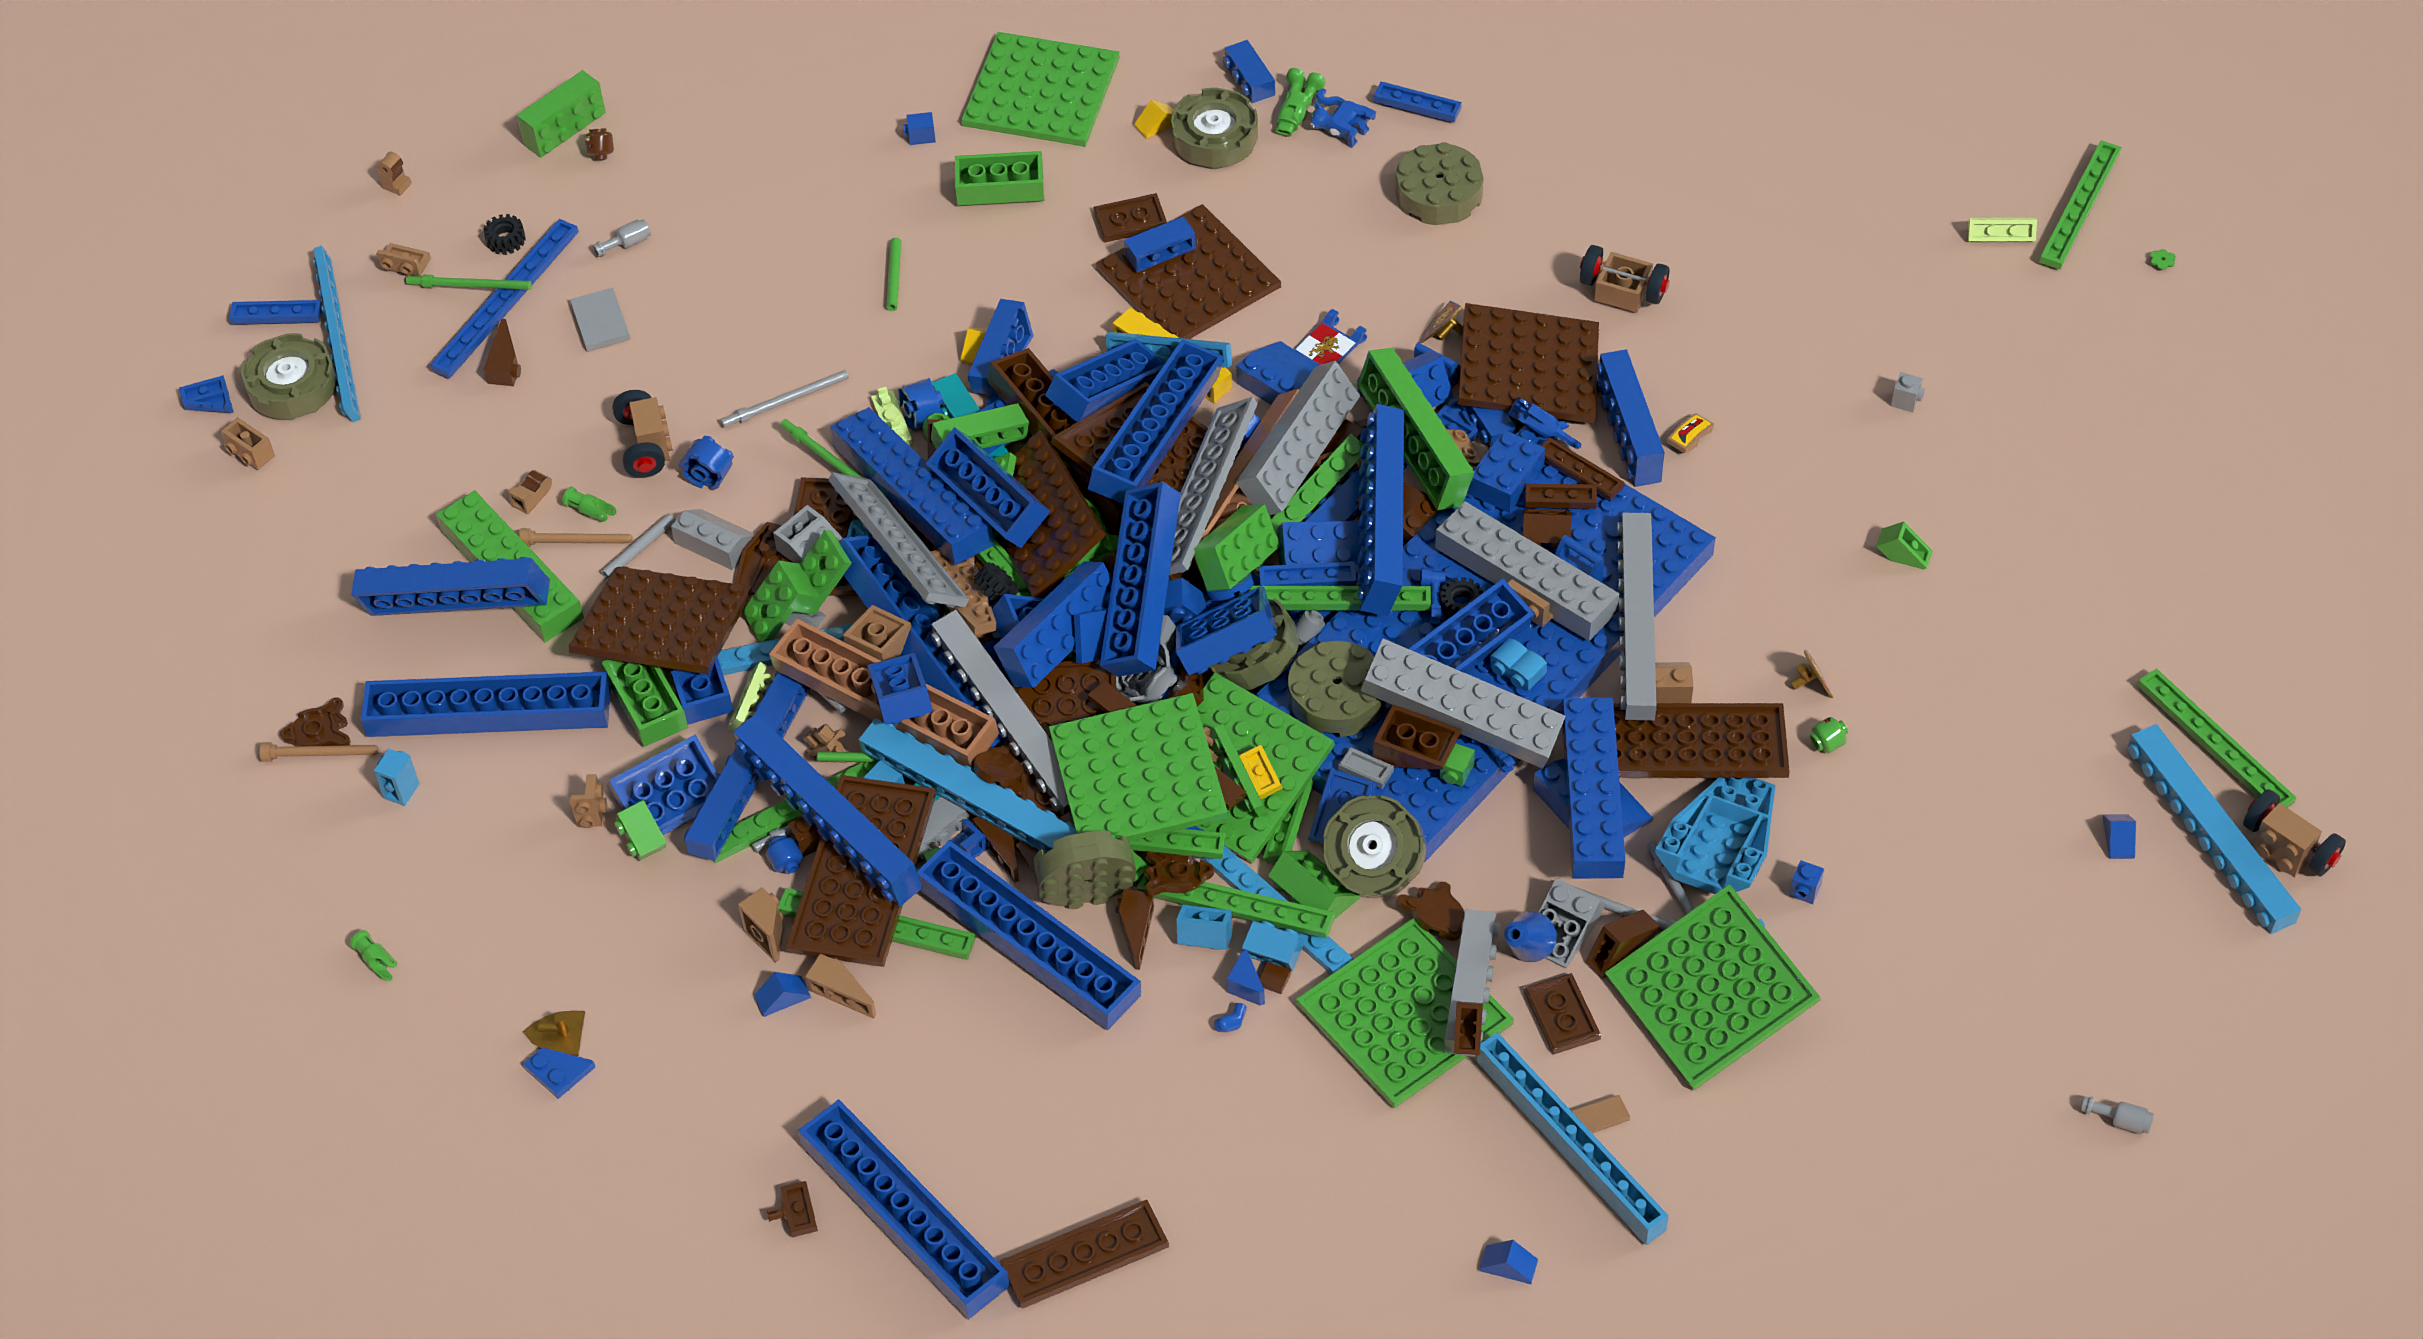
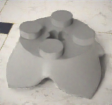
[1121,641,1177,705]

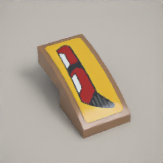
[1666,413,1714,453]

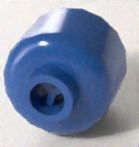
[766,836,803,874]

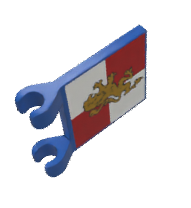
[1294,309,1367,365]

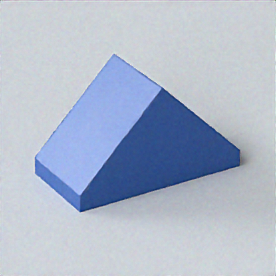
[2103,814,2136,859]
[1227,950,1265,1005]
[754,972,811,1017]
[1479,1240,1538,1284]

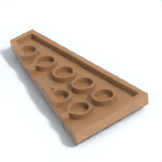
[930,550,996,636]

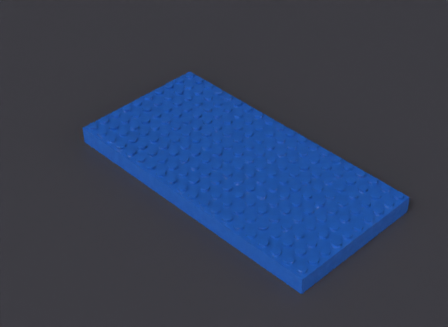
[1255,425,1716,862]

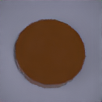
[974,751,1023,786]

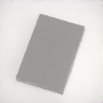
[570,288,630,351]

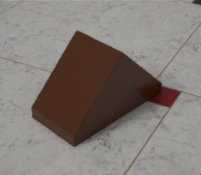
[1454,1001,1483,1055]

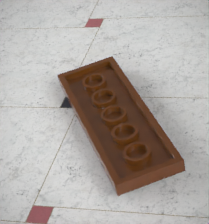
[1000,1200,1169,1309]

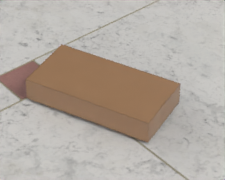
[1572,1095,1630,1133]

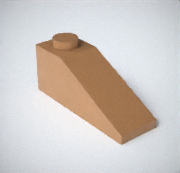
[805,954,876,1019]

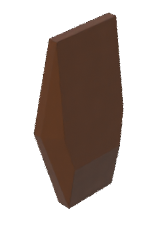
[734,522,785,595]

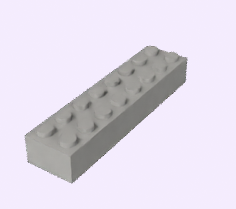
[1236,361,1360,515]
[1435,502,1619,641]
[1361,639,1565,769]

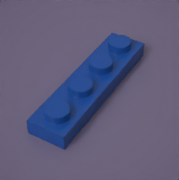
[1373,81,1462,123]
[229,300,322,324]
[1259,561,1356,586]

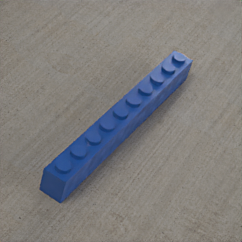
[684,671,811,861]

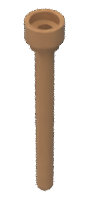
[519,528,633,547]
[260,742,379,762]

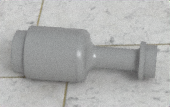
[593,219,651,257]
[2081,1096,2154,1134]

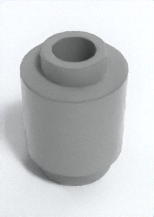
[1295,610,1325,646]

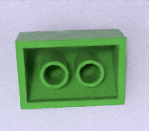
[1268,851,1361,919]

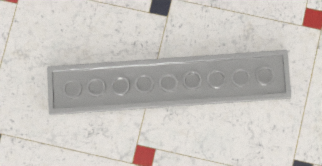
[1169,397,1258,575]
[829,472,969,608]

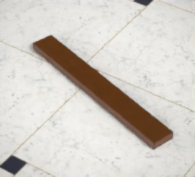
[1088,680,1246,811]

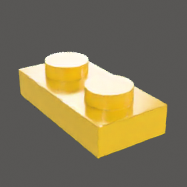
[1239,745,1283,799]

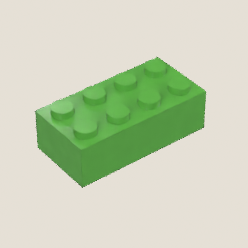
[517,70,606,158]
[955,151,1044,206]
[1194,504,1280,591]
[602,659,688,747]

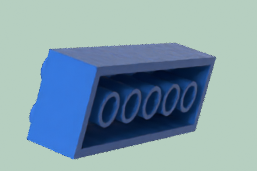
[1045,339,1165,422]
[1596,349,1665,487]
[925,427,1051,548]
[994,561,1112,688]
[1409,579,1535,673]

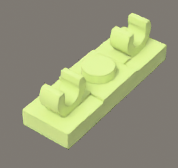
[1968,217,2037,241]
[871,387,913,445]
[727,662,774,731]

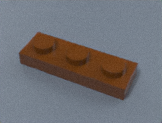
[1525,483,1597,509]

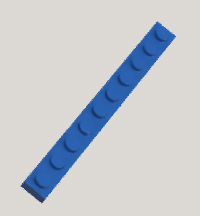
[430,219,579,379]

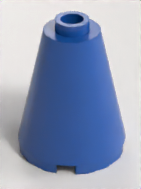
[1504,911,1557,962]

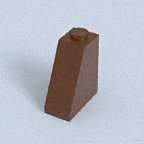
[1585,910,1660,979]

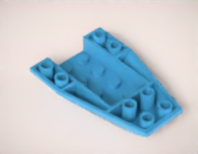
[1655,778,1776,894]

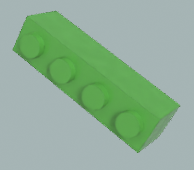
[931,403,1029,449]

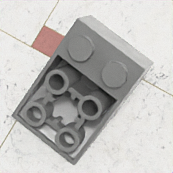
[773,505,843,568]
[1539,878,1606,968]

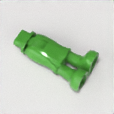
[1275,68,1326,136]

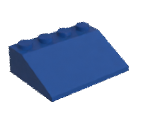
[1236,341,1319,405]
[1176,585,1277,676]
[607,734,718,835]
[1533,759,1653,838]

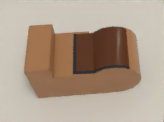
[377,151,412,196]
[508,470,552,515]

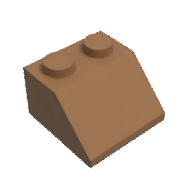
[843,605,911,661]
[1655,662,1693,703]
[738,887,783,963]

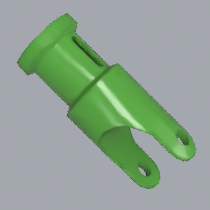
[562,486,616,522]
[349,930,397,981]

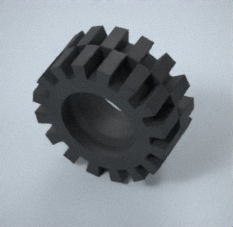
[483,214,526,255]
[974,562,1019,603]
[1440,577,1483,619]

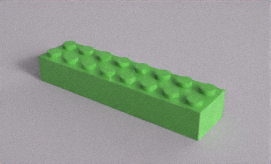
[1357,348,1474,510]
[436,490,584,643]

